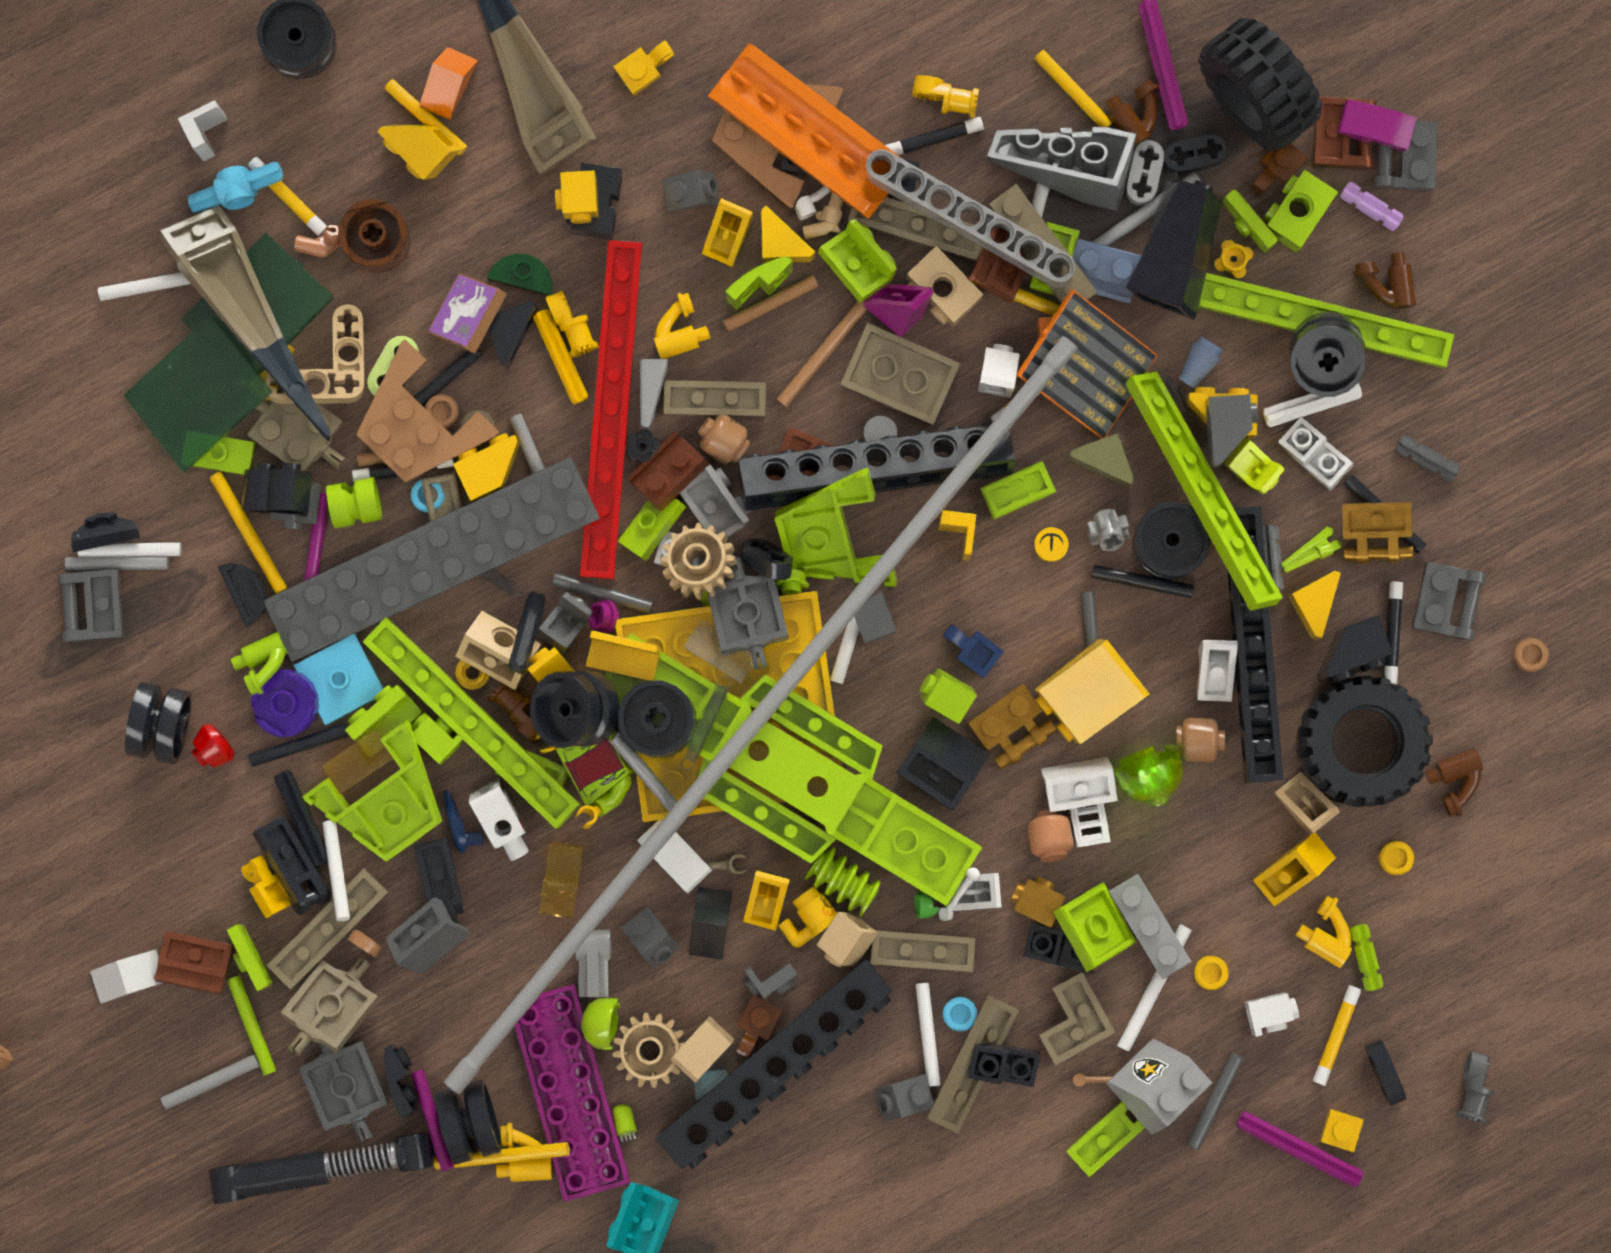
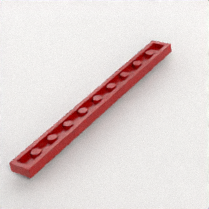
[580,240,643,580]

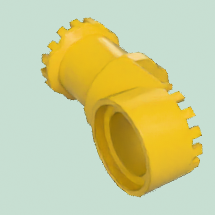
[912,75,979,118]
[545,291,599,358]

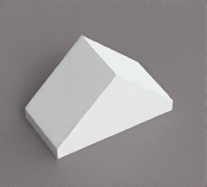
[946,873,1001,911]
[90,949,162,1004]

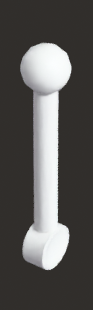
[939,867,980,921]

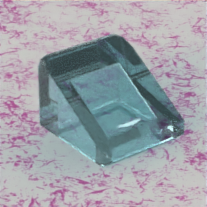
[694,1068,729,1100]

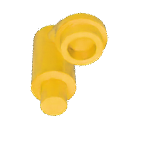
[654,292,710,359]
[1295,895,1352,968]
[496,1123,553,1182]

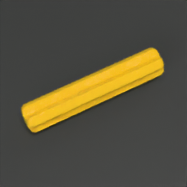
[533,309,588,405]

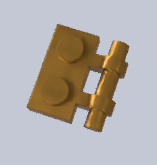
[1342,502,1413,564]
[968,684,1057,770]

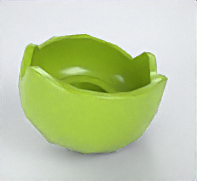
[581,998,620,1050]

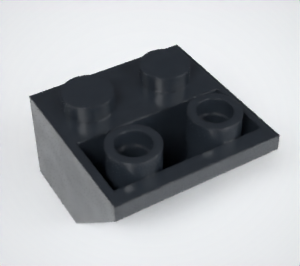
[1317,615,1393,684]
[896,717,990,811]

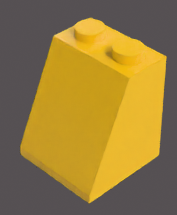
[1034,639,1149,744]

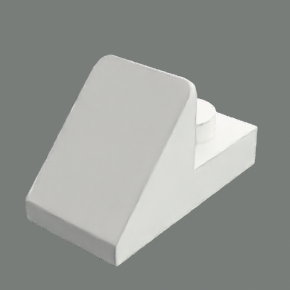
[1197,640,1238,702]

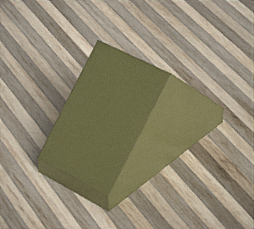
[1067,433,1134,488]

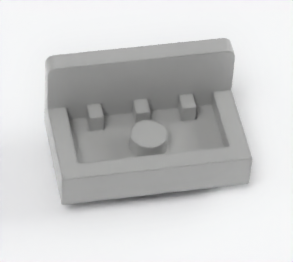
[680,465,751,538]

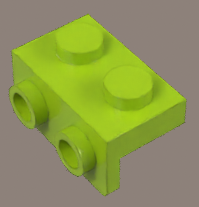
[818,218,897,303]
[345,685,422,756]

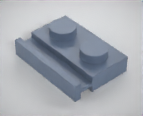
[1073,238,1142,304]

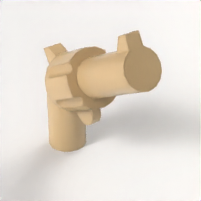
[803,193,843,239]

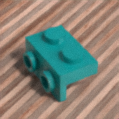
[606,1182,679,1253]

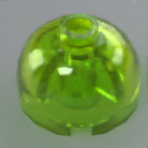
[1113,744,1184,807]

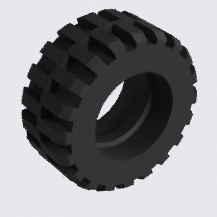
[1199,18,1323,151]
[1296,676,1433,807]

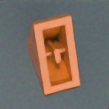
[419,47,478,120]

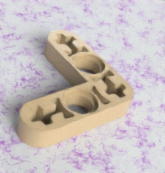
[265,304,364,404]

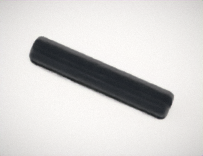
[508,591,546,674]
[274,770,328,867]

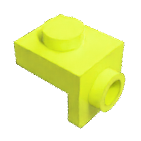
[1223,438,1285,494]

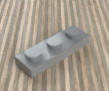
[1109,874,1192,980]

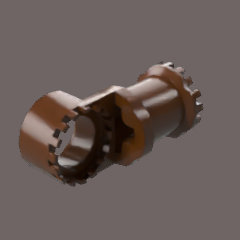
[487,682,541,745]

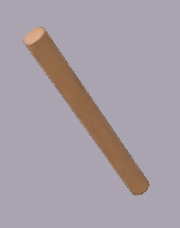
[776,301,867,408]

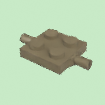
[245,390,346,471]
[281,957,378,1056]

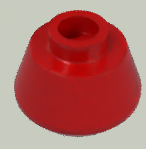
[191,724,235,768]

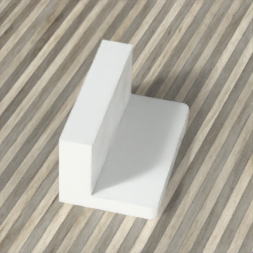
[178,101,228,161]
[1041,757,1118,812]

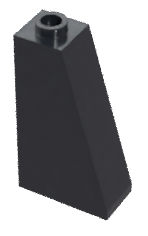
[1126,180,1222,320]

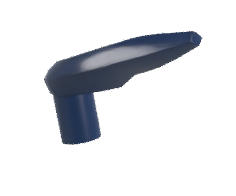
[444,790,483,854]

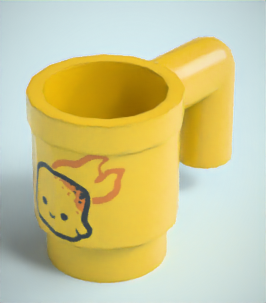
[778,886,838,948]

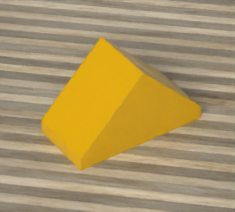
[701,198,753,267]
[761,206,815,263]
[1288,571,1341,640]
[743,870,790,931]

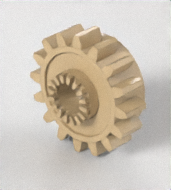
[660,523,737,600]
[612,1012,684,1088]

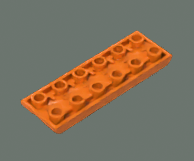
[707,43,904,220]

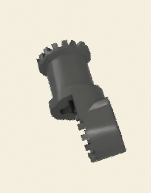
[1456,1051,1495,1124]

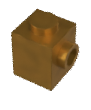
[1010,876,1066,928]

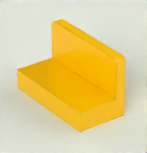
[938,510,976,561]
[586,631,661,681]

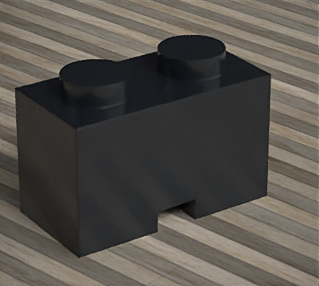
[566,162,623,240]

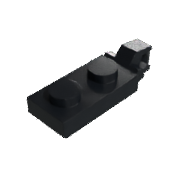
[414,837,464,924]

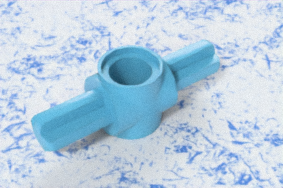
[188,162,284,214]

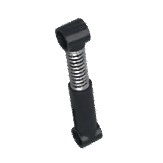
[209,1132,434,1204]

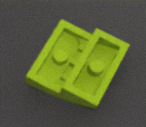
[725,256,793,311]

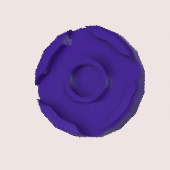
[251,669,319,737]

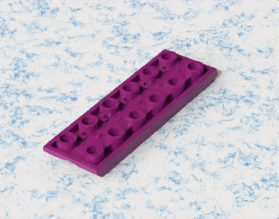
[508,984,631,1202]

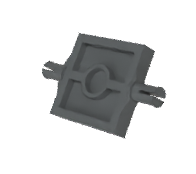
[707,558,789,670]
[299,1040,389,1143]

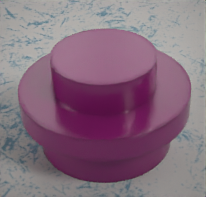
[589,600,619,634]

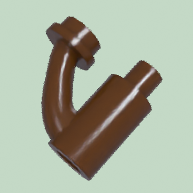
[1105,79,1159,149]
[1353,252,1416,309]
[1425,748,1483,817]

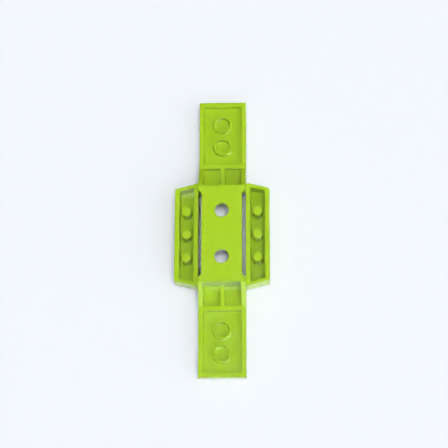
[604,633,982,906]

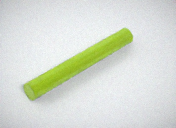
[227,975,276,1076]

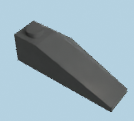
[987,127,1136,211]

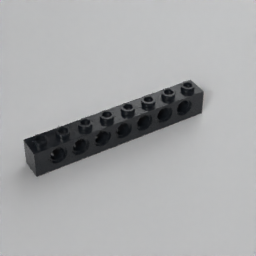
[738,422,1015,511]
[1227,506,1284,784]
[655,959,892,1170]

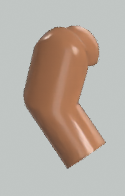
[294,225,341,258]

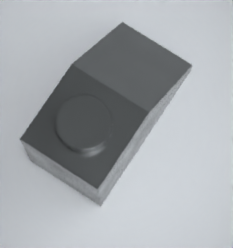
[1205,394,1258,469]

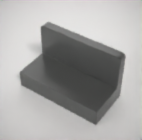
[385,897,470,974]

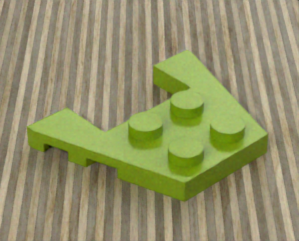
[774,468,897,587]
[302,720,443,862]

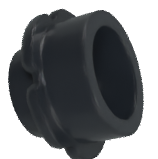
[626,429,659,463]

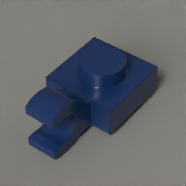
[942,625,1004,679]

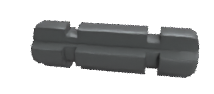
[1395,435,1460,482]
[1262,525,1284,591]

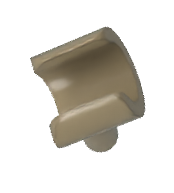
[705,854,746,875]

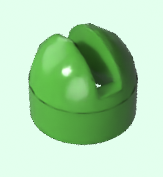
[914,891,940,919]

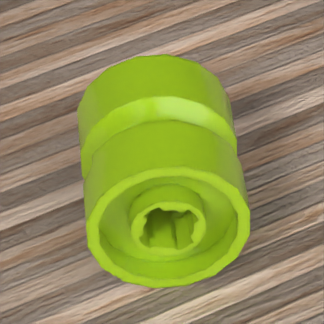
[326,477,382,529]

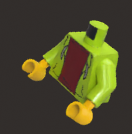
[536,730,639,829]

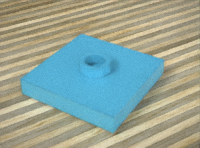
[294,633,384,726]

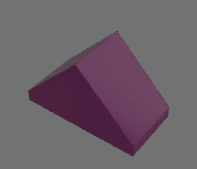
[863,284,934,337]

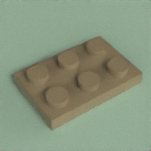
[840,323,961,427]

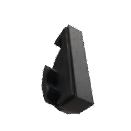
[71,512,140,552]
[218,563,267,628]

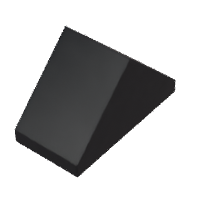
[489,302,539,370]
[689,887,732,960]

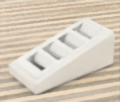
[1069,803,1111,848]

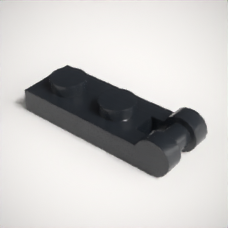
[252,816,330,915]

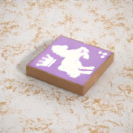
[427,273,507,353]

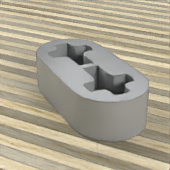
[1126,140,1164,206]

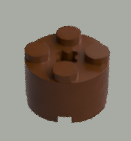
[338,199,411,273]

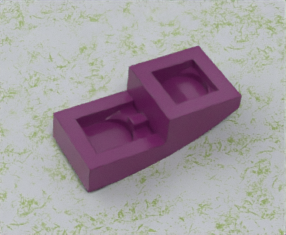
[1337,99,1417,152]

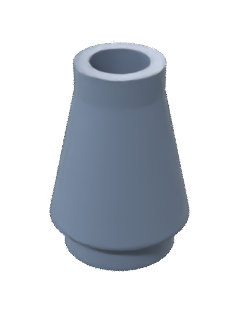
[1178,336,1223,388]

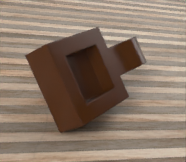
[1251,143,1308,196]
[736,995,783,1058]

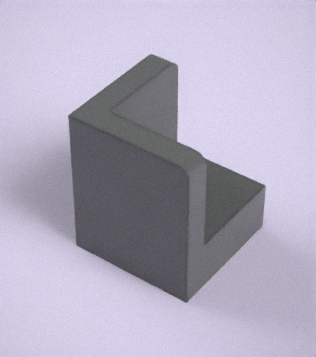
[854,593,897,645]

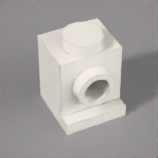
[1244,992,1299,1037]

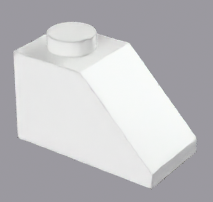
[977,344,1020,398]

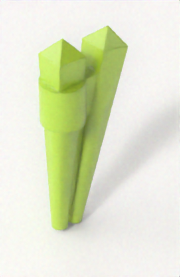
[1280,527,1342,573]

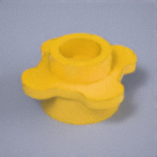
[1214,240,1253,279]

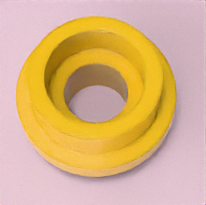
[455,660,489,690]

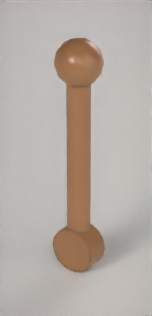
[1072,1073,1112,1087]

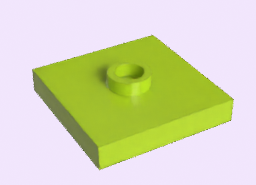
[1053,882,1137,972]

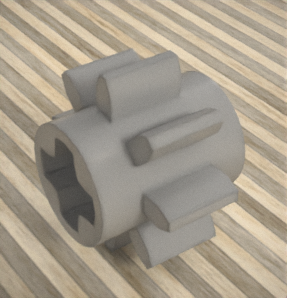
[1087,509,1130,551]

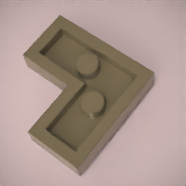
[1038,972,1115,1065]

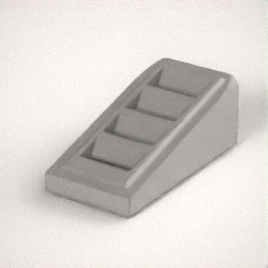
[640,359,668,431]

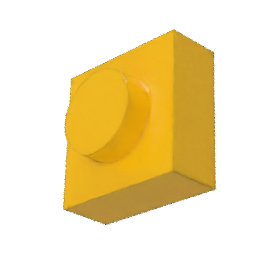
[1319,1108,1364,1152]

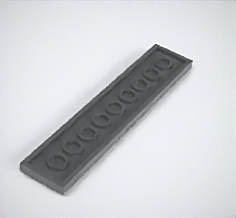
[263,457,600,662]

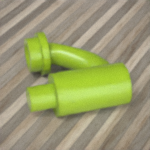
[231,632,288,695]

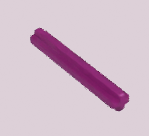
[1138,0,1188,130]
[1236,1111,1363,1187]

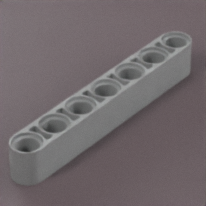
[866,149,1075,288]

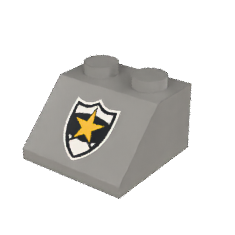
[1106,1039,1212,1135]

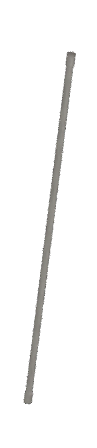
[444,336,1078,1095]

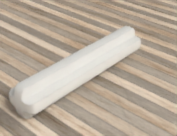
[1263,383,1362,427]

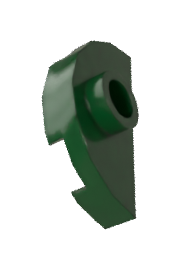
[487,253,554,296]

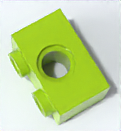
[1263,170,1338,253]

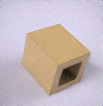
[817,912,878,967]

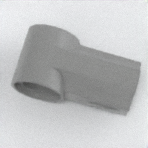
[576,930,611,997]

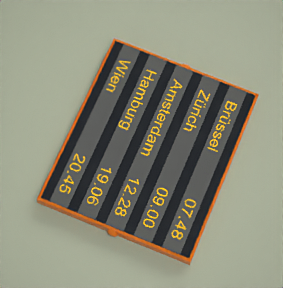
[1016,289,1158,439]

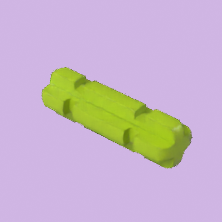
[1350,924,1384,991]

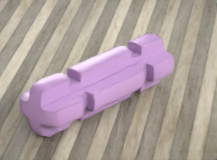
[1340,182,1404,231]

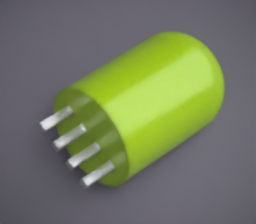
[612,1104,637,1142]

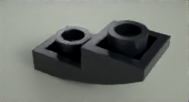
[1023,923,1094,974]
[384,1044,418,1119]
[967,1044,1041,1087]

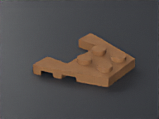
[712,84,844,211]
[356,339,500,482]

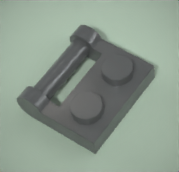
[1374,121,1437,191]
[1412,561,1487,641]
[58,569,124,643]

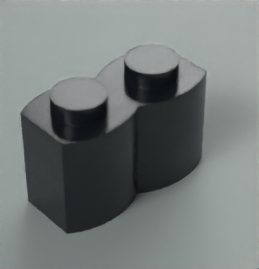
[241,463,312,514]

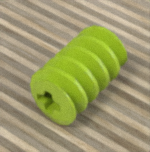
[804,847,881,918]

